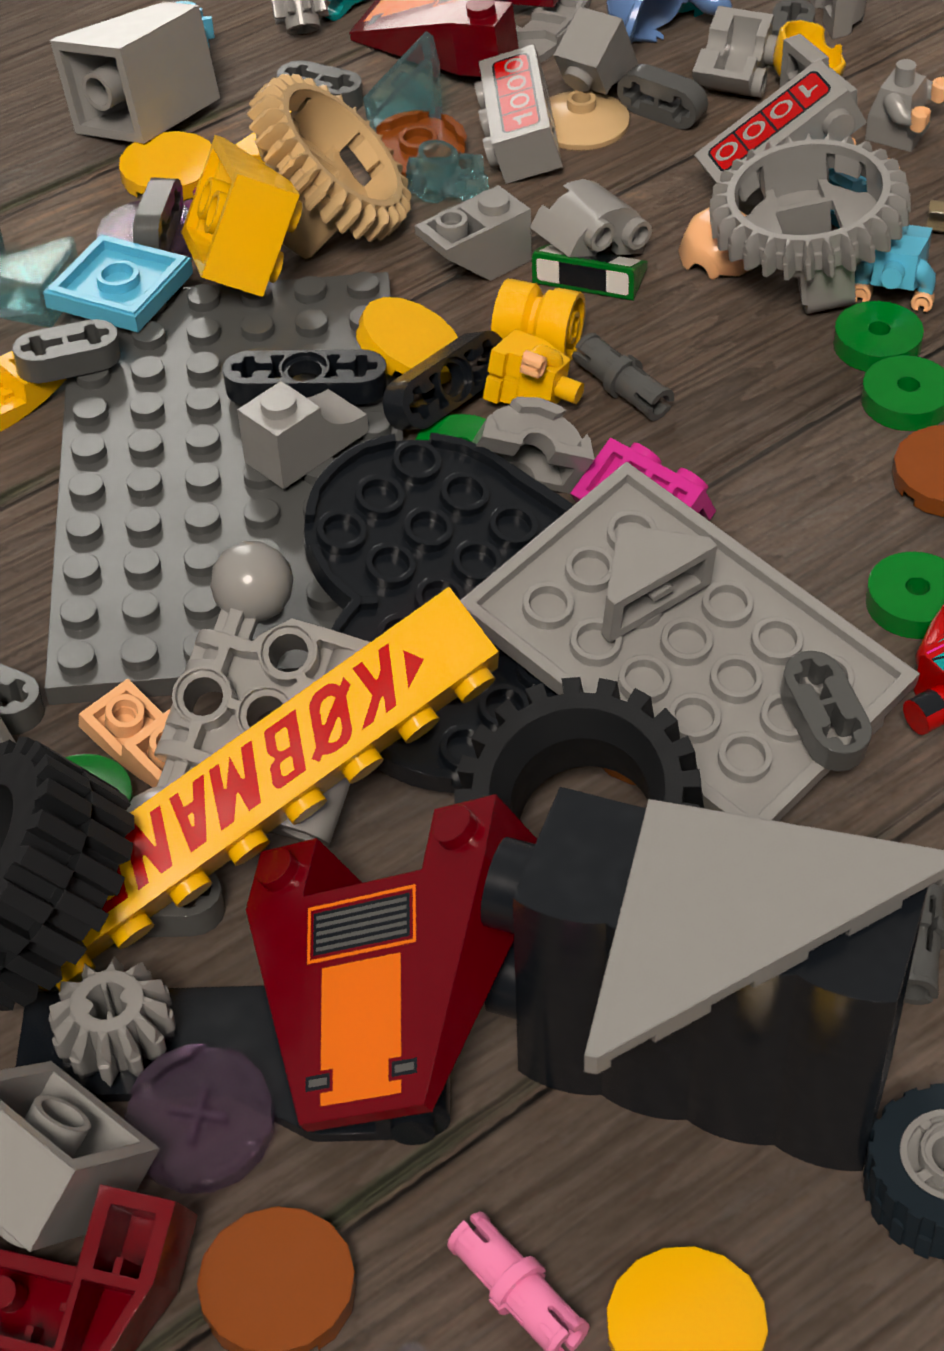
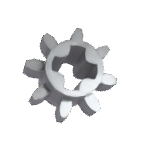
[271,0,329,35]

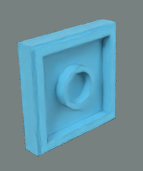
[43,234,193,332]

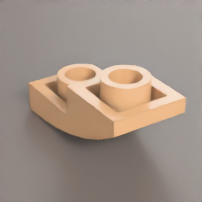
[79,679,171,787]

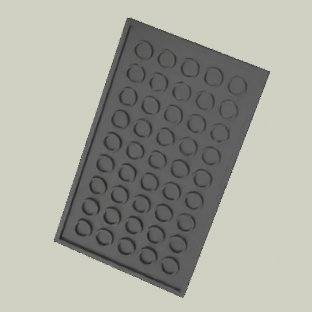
[45,272,403,705]

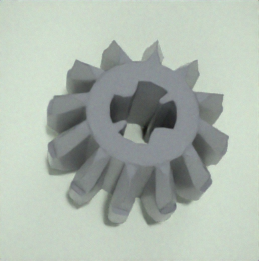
[48,956,176,1087]

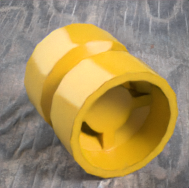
[491,278,585,360]

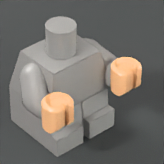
[865,59,944,152]

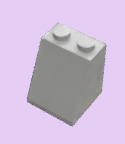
[50,2,220,144]

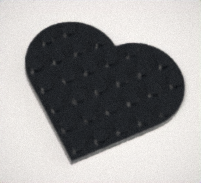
[303,433,574,793]

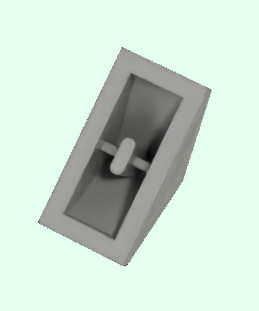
[602,524,718,643]

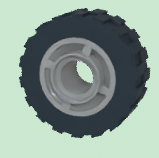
[863,1083,944,1263]

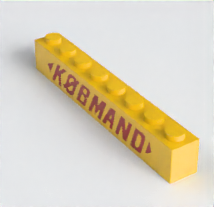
[38,587,499,991]

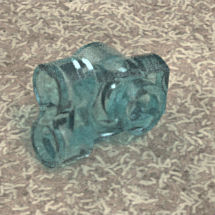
[406,140,489,203]

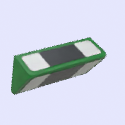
[532,244,648,300]

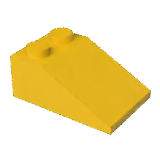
[181,135,302,297]

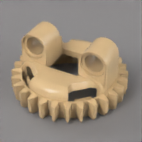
[247,74,411,259]

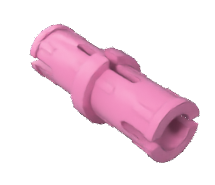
[447,1211,590,1351]

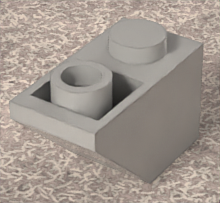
[415,185,532,281]

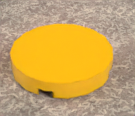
[119,131,211,201]
[356,297,458,384]
[606,1246,768,1351]

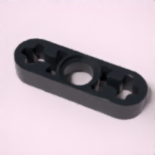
[383,331,503,430]
[222,349,388,405]

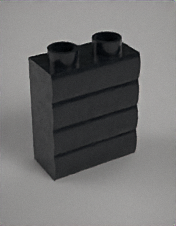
[480,787,928,1171]

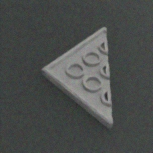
[584,799,944,1074]

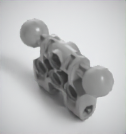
[126,541,370,846]

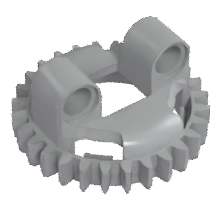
[709,133,911,314]

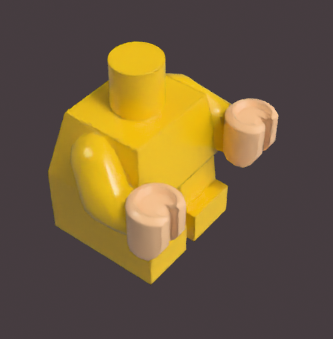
[483,329,584,404]

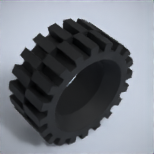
[454,677,704,820]
[0,737,135,1011]

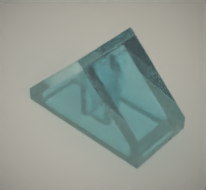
[363,31,442,130]
[0,236,78,328]

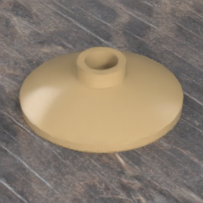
[550,90,630,151]

